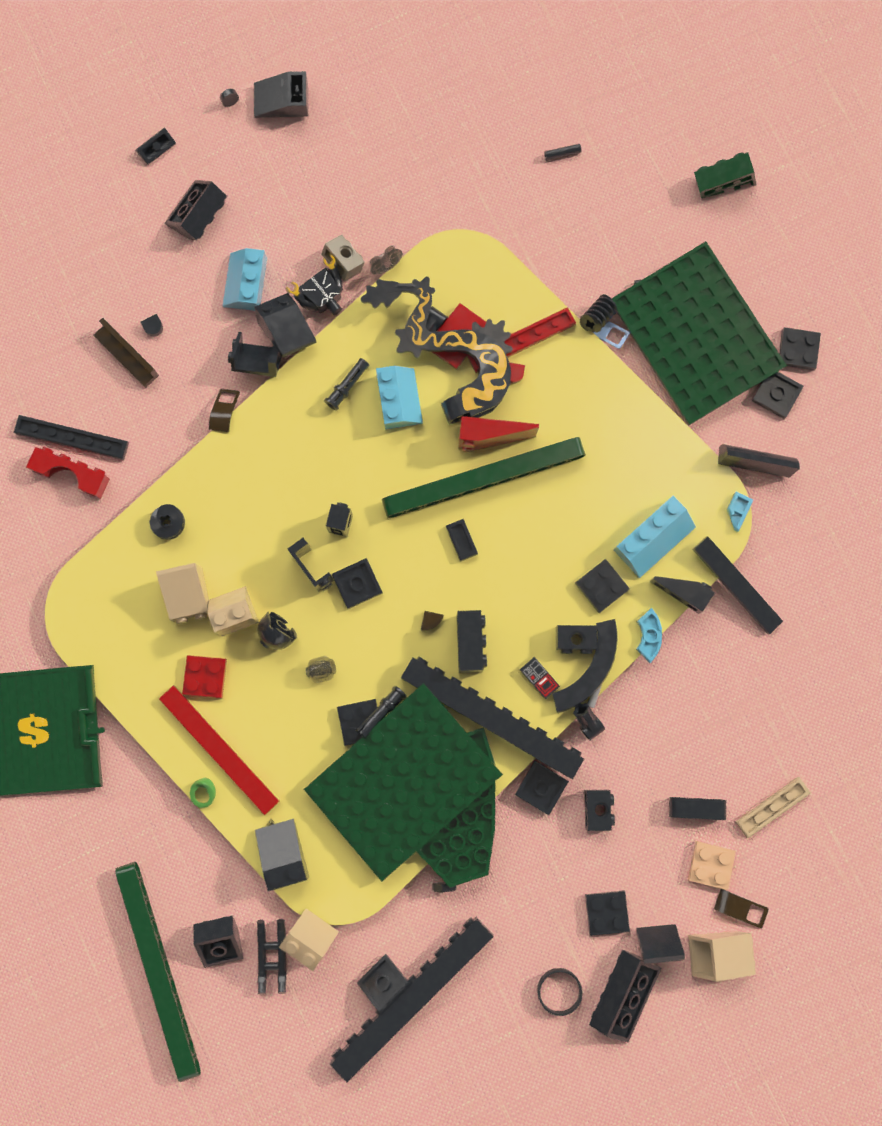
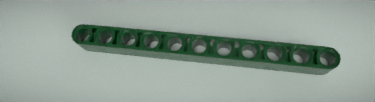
[382,437,586,518]
[115,861,201,1082]

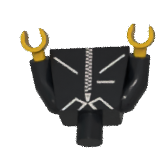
[286,255,343,315]

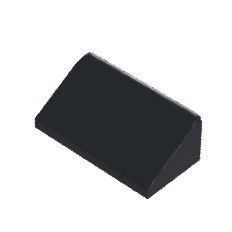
[135,127,176,165]

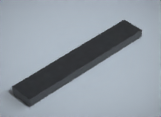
[13,415,129,460]
[692,536,783,634]

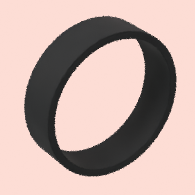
[537,968,583,1016]

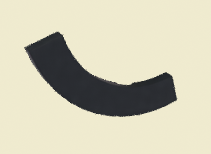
[552,619,618,713]

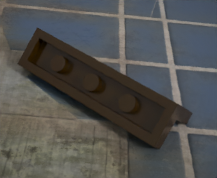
[93,318,159,388]

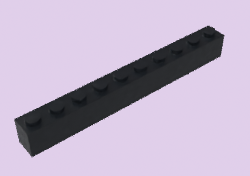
[401,656,584,780]
[330,916,494,1083]

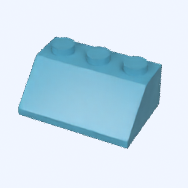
[223,248,267,311]
[376,366,423,430]

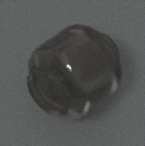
[306,655,336,683]

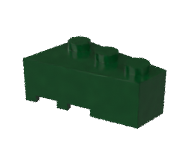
[694,152,757,198]

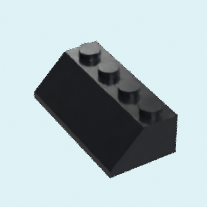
[589,950,662,1043]

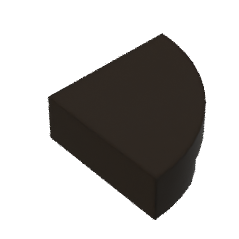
[421,611,444,631]

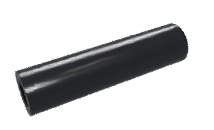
[544,143,582,160]

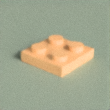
[688,841,736,890]

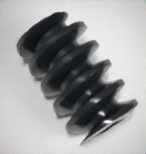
[580,294,617,332]

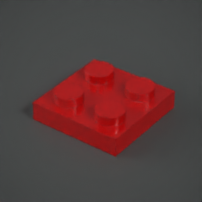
[182,655,227,698]

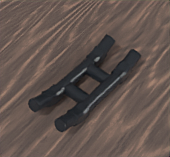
[257,919,287,995]

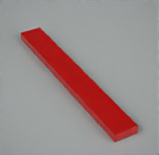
[159,685,280,815]

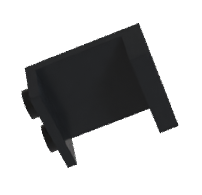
[228,332,282,377]
[288,538,334,592]

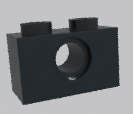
[326,502,353,537]
[556,625,597,654]
[584,789,615,831]

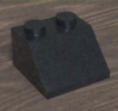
[193,915,243,968]

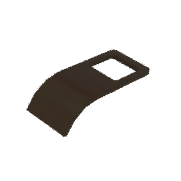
[208,388,240,432]
[714,889,769,928]

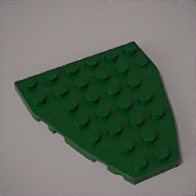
[417,728,496,888]

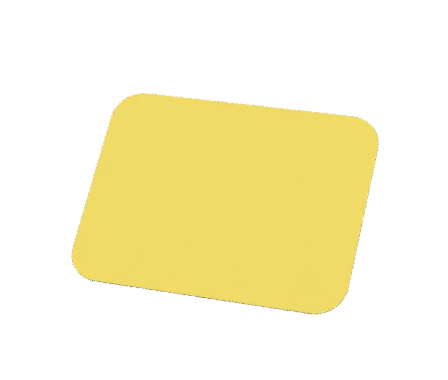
[45,229,752,925]

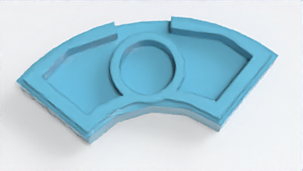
[636,608,662,663]

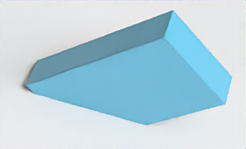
[727,491,753,532]

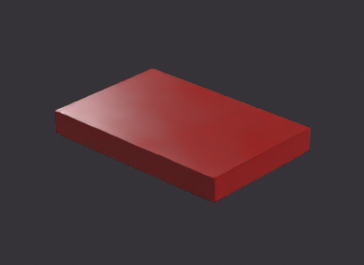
[432,303,486,370]

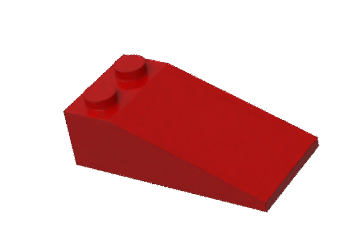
[459,416,539,452]

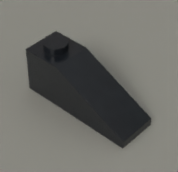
[650,576,715,614]

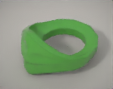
[190,777,216,808]

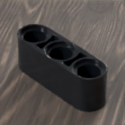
[669,797,727,820]

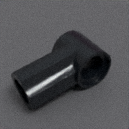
[426,306,448,332]
[573,703,606,741]

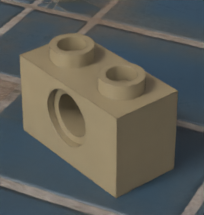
[321,234,365,282]

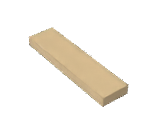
[735,777,811,838]

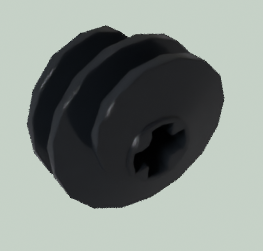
[149,504,185,540]

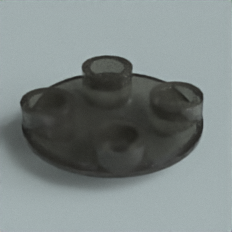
[369,245,403,275]

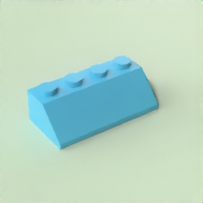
[614,495,696,578]

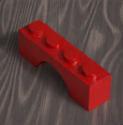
[26,446,110,499]

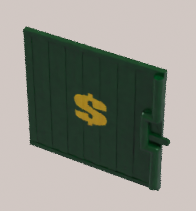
[0,665,105,796]

